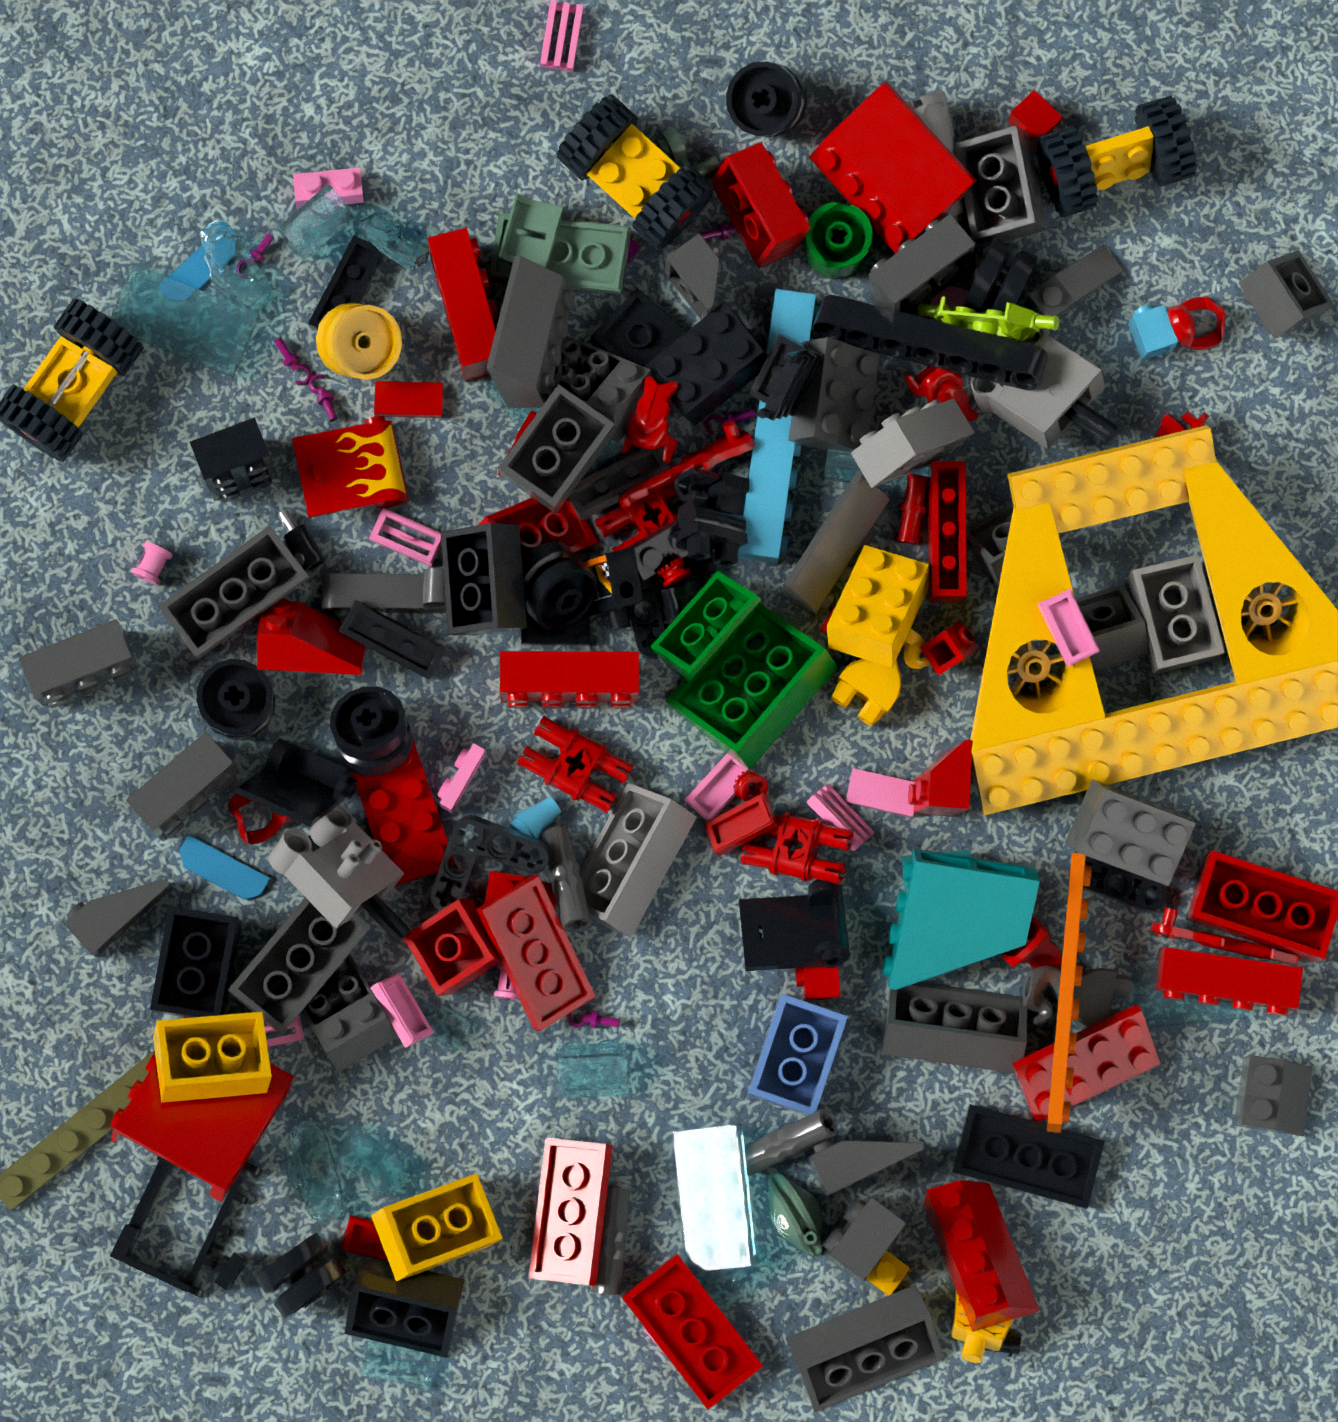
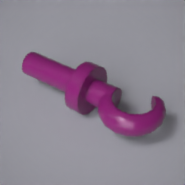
[699,221,735,240]
[236,233,274,279]
[274,337,311,385]
[308,374,338,422]
[704,409,756,434]
[567,1009,620,1028]

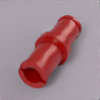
[896,474,929,545]

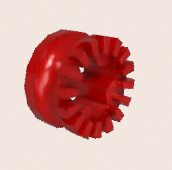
[656,557,691,588]
[733,770,768,802]

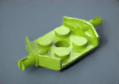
[917,297,1059,342]

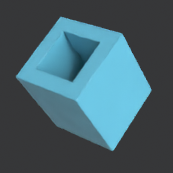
[1128,304,1178,361]

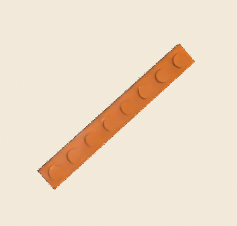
[1047,853,1092,1133]

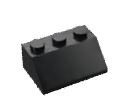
[344,1256,465,1358]

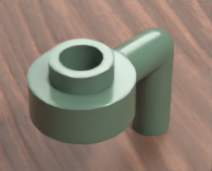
[658,127,721,177]

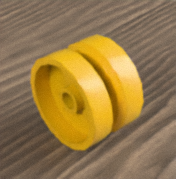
[316,303,402,380]

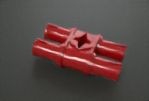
[594,481,678,552]
[517,715,634,814]
[741,812,854,885]

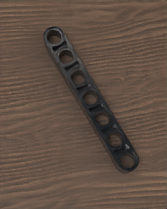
[812,295,1048,390]

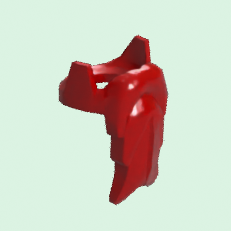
[904,366,979,422]
[622,376,678,463]
[1000,915,1077,969]

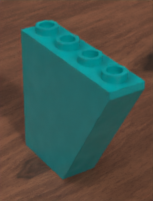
[882,848,1040,990]

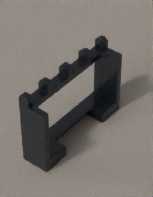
[110,1156,263,1298]

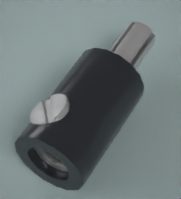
[278,509,326,572]

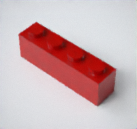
[928,461,967,603]
[1155,947,1303,1016]

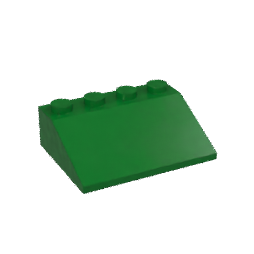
[666,603,838,770]

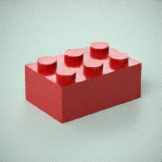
[711,141,810,269]

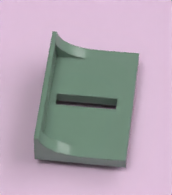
[498,193,564,268]

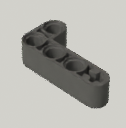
[321,568,446,613]

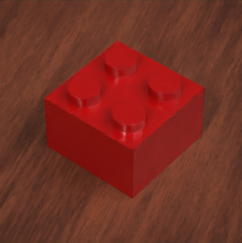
[404,899,501,996]

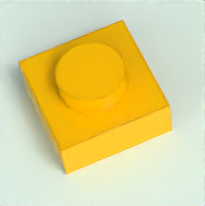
[865,1250,910,1296]

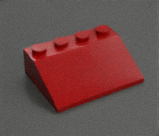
[809,81,977,253]

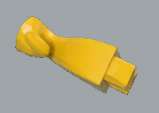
[831,628,930,727]

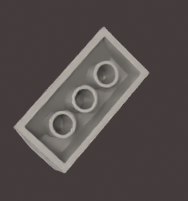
[580,783,697,938]

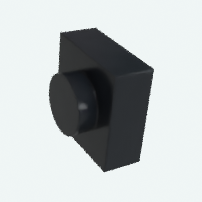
[214,1252,249,1290]

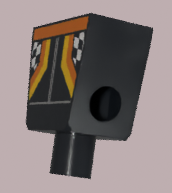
[582,547,643,631]

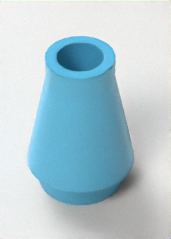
[509,797,561,844]

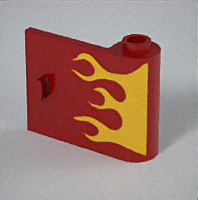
[292,416,409,518]

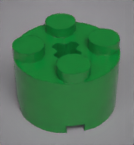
[803,202,872,279]

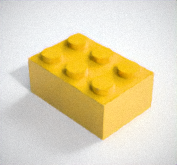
[827,545,929,668]
[153,1012,272,1103]
[371,1173,503,1282]

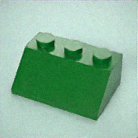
[650,571,761,682]

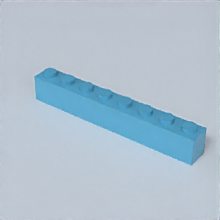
[738,289,820,564]

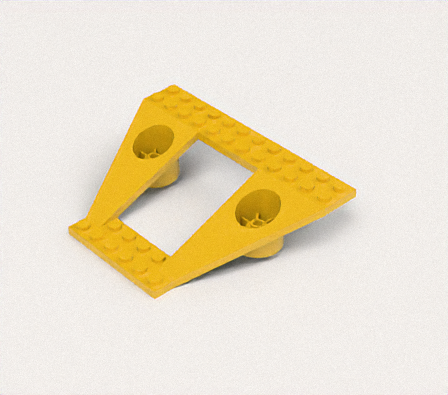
[970,425,1338,816]

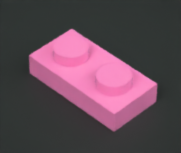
[293,168,364,209]
[437,743,486,814]

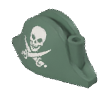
[768,1172,823,1258]

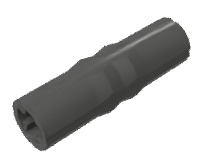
[540,826,592,932]
[735,1109,837,1176]
[591,1187,630,1295]

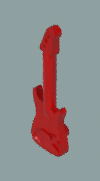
[618,421,755,508]
[1150,908,1299,965]

